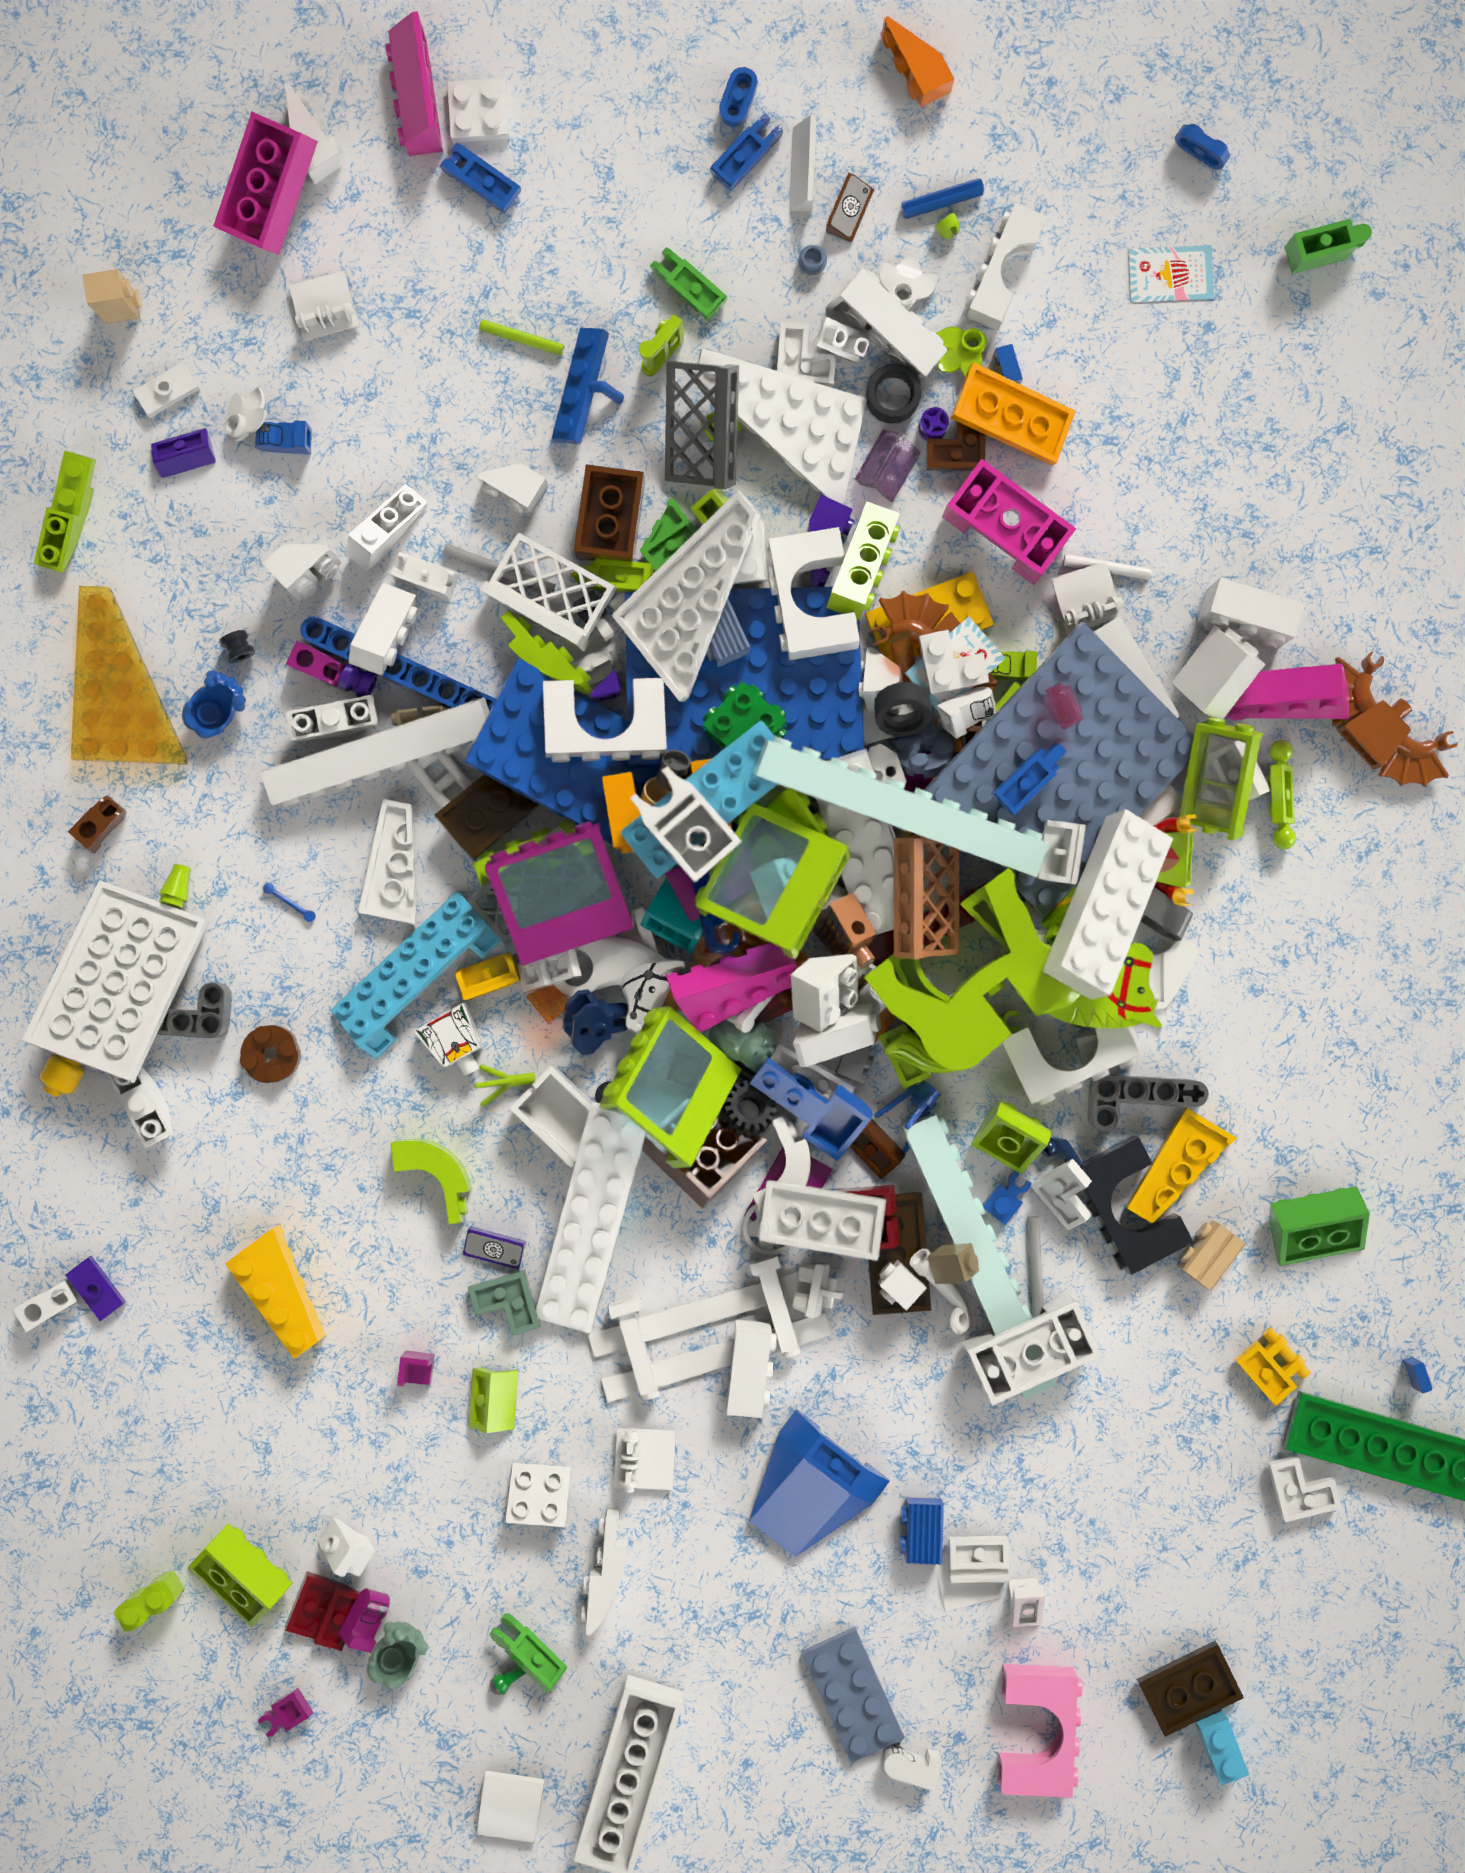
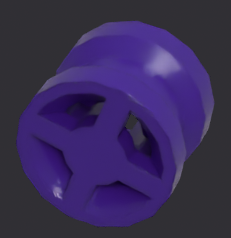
[918,407,949,441]

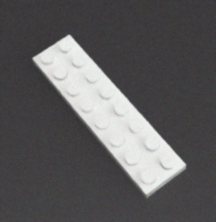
[536,1101,650,1334]

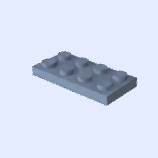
[802,1627,905,1763]

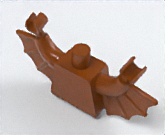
[869,591,997,731]
[1332,651,1458,787]

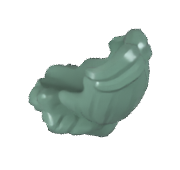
[709,1020,777,1071]
[367,1622,428,1689]

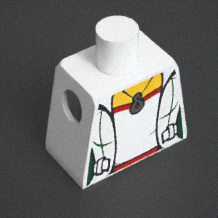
[415,1003,483,1077]

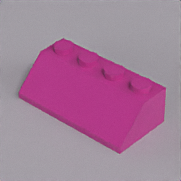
[385,11,443,156]

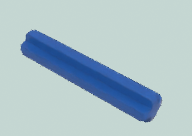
[901,178,985,219]

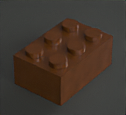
[574,464,645,562]

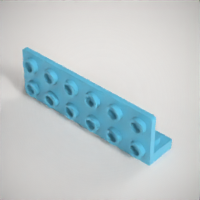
[621,721,778,879]
[331,891,501,1059]

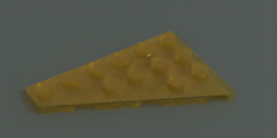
[71,586,188,765]

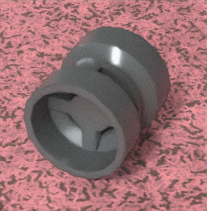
[657,750,691,791]

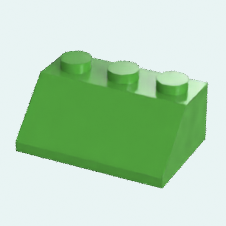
[1269,1186,1370,1266]

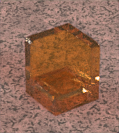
[526,985,569,1024]

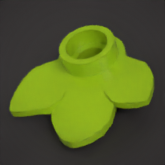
[936,326,987,376]

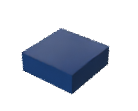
[1403,1357,1433,1394]

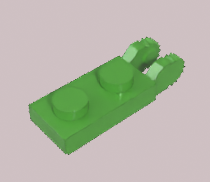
[650,247,727,321]
[489,1613,567,1693]

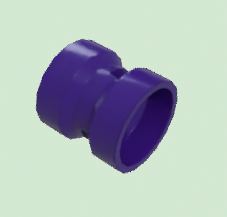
[338,663,378,697]

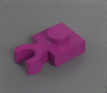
[258,1688,314,1737]

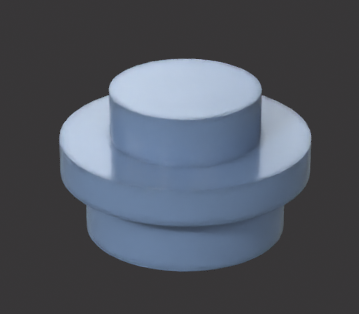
[798,245,827,275]

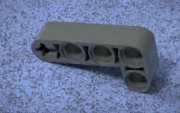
[1075,880,1193,941]
[157,983,232,1038]
[1087,1075,1209,1131]

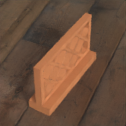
[894,837,959,959]

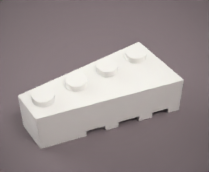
[827,268,948,380]

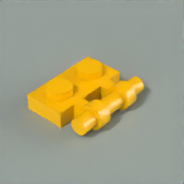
[1234,1327,1311,1406]

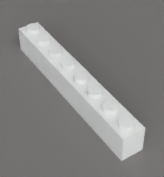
[259,698,489,807]

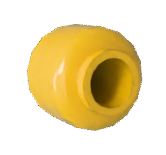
[39,1054,85,1097]

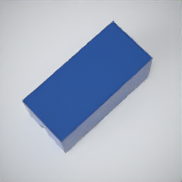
[993,344,1023,384]

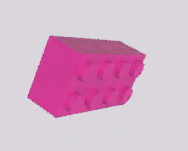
[213,111,318,255]

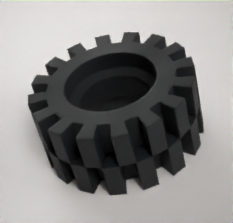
[720,1080,777,1138]

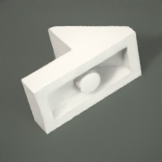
[1009,1578,1045,1627]

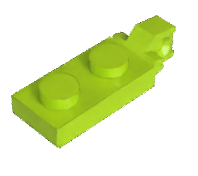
[571,558,654,593]

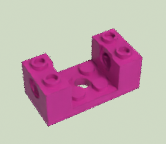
[942,459,1077,585]

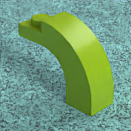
[390,1138,472,1224]

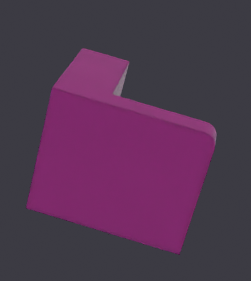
[397,1351,435,1387]

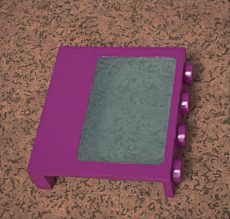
[485,822,634,966]

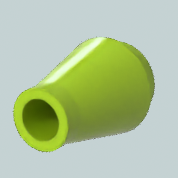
[158,864,191,909]

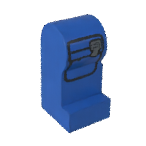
[255,420,312,455]

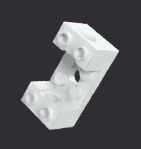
[962,1294,1101,1406]

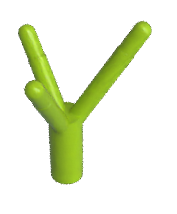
[474,1064,535,1107]

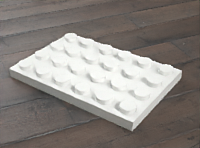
[22,880,209,1083]

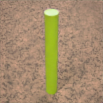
[479,319,565,356]

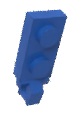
[991,743,1067,816]

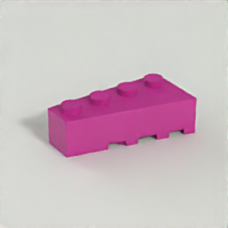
[1225,664,1349,720]
[666,943,798,1032]

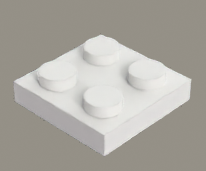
[447,78,509,143]

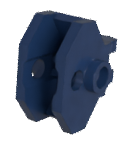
[562,989,628,1055]

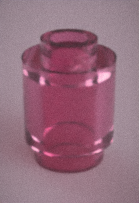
[1043,682,1083,729]

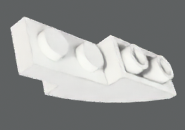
[581,1509,629,1635]

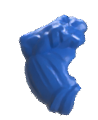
[182,670,246,739]

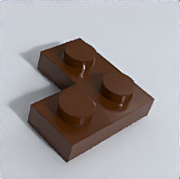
[926,421,986,471]

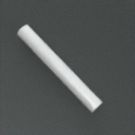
[1063,554,1151,580]

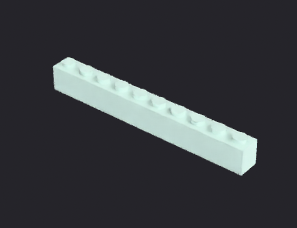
[753,736,1050,877]
[901,1113,1057,1400]

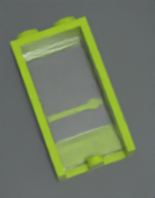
[1179,717,1263,840]

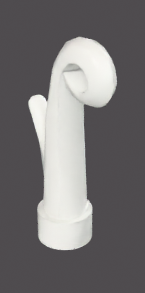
[910,1249,970,1335]

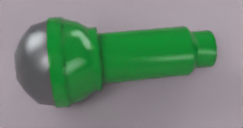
[489,1665,526,1696]

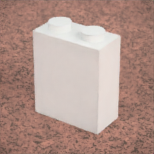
[1171,626,1265,719]

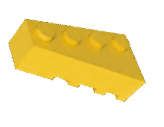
[225,1224,326,1359]

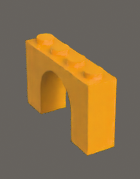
[602,758,732,854]

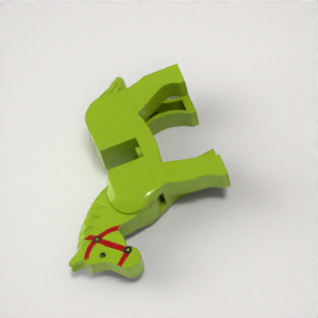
[864,868,1162,1074]

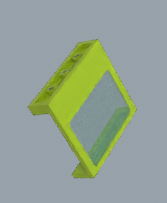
[695,803,851,959]
[599,1006,741,1168]

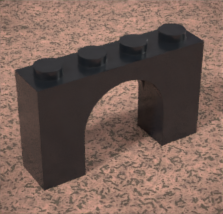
[1078,1135,1194,1275]

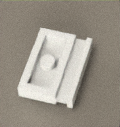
[949,1536,1010,1583]

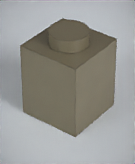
[927,1243,980,1284]

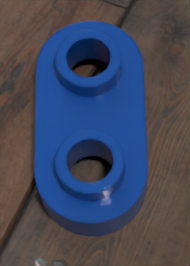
[719,67,758,127]
[1175,124,1230,170]

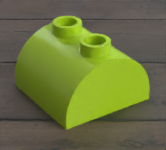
[971,1100,1051,1174]

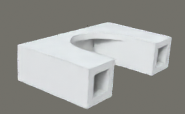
[766,527,860,660]
[543,678,666,762]
[1002,1027,1141,1106]

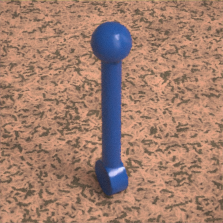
[263,883,316,922]

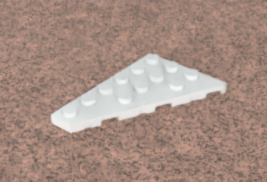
[695,348,867,504]
[612,491,760,702]

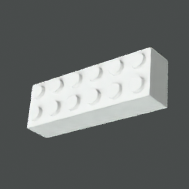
[816,749,895,935]
[1042,809,1173,1000]
[574,1674,684,1873]

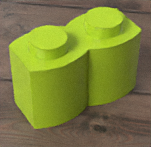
[114,1571,185,1632]

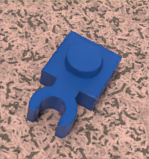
[982,1171,1032,1225]

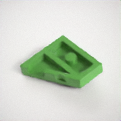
[640,497,697,573]

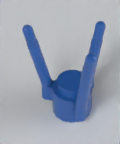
[874,1080,941,1153]

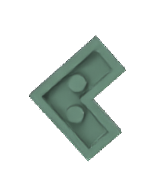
[468,1270,541,1336]

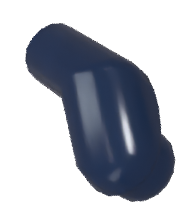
[1041,1137,1081,1165]

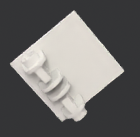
[289,271,359,341]
[1051,561,1124,635]
[614,1428,676,1493]
[506,1463,571,1528]

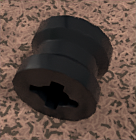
[219,630,255,663]

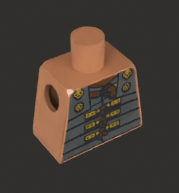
[813,893,875,969]

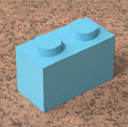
[1195,1709,1249,1785]

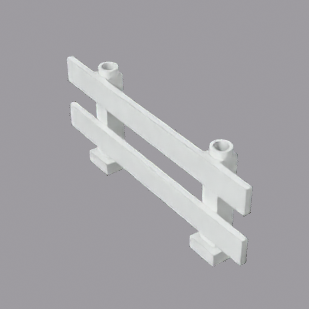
[588,1254,832,1402]

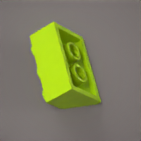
[187,1523,293,1628]

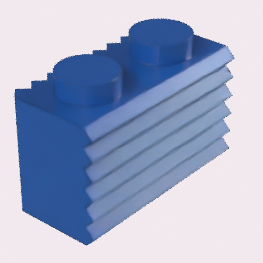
[899,1497,944,1565]

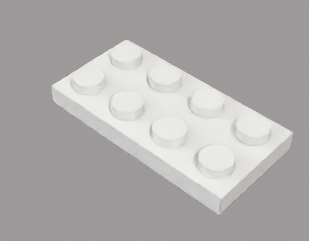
[759,1180,886,1261]

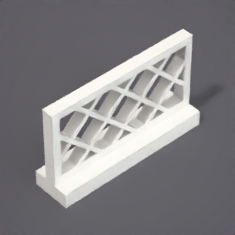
[480,533,617,651]

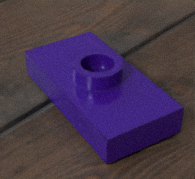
[65,1256,126,1321]

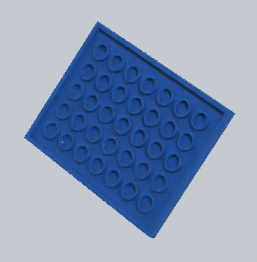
[625,586,864,766]

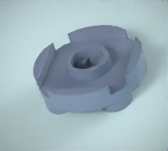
[896,724,955,778]

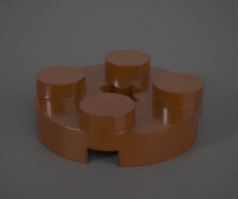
[240,1025,301,1083]

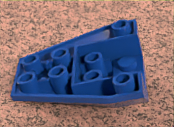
[749,1409,890,1557]

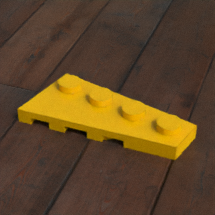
[1126,1107,1237,1224]

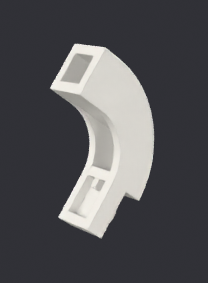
[752,1116,811,1216]

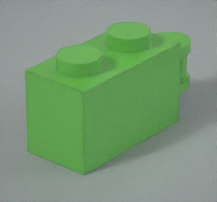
[1284,219,1372,274]

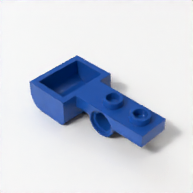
[750,1058,873,1161]

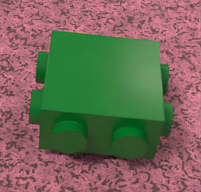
[702,681,787,750]

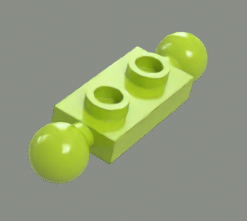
[1268,740,1296,850]

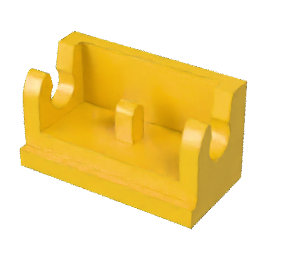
[455,952,521,1001]

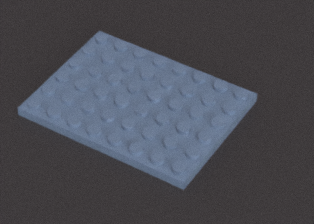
[924,622,1194,917]

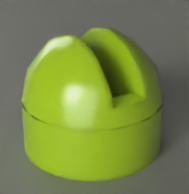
[934,212,960,239]

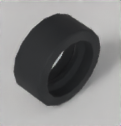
[865,364,922,424]
[874,682,932,737]

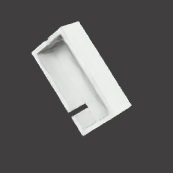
[509,1065,592,1168]

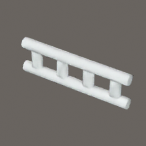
[407,750,472,809]

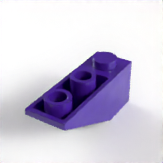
[808,494,855,588]

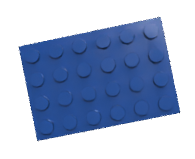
[464,658,660,845]

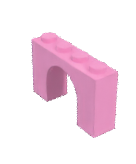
[997,1664,1082,1798]

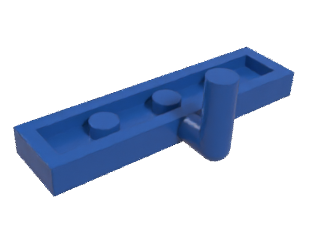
[552,328,624,444]

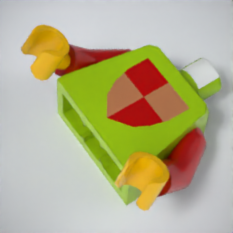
[1154,814,1198,906]

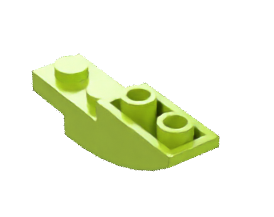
[33,450,96,573]
[500,610,593,695]

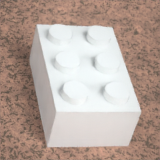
[1196,578,1306,650]

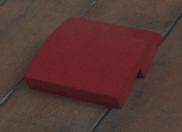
[285,1571,360,1651]

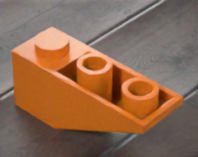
[880,16,954,107]

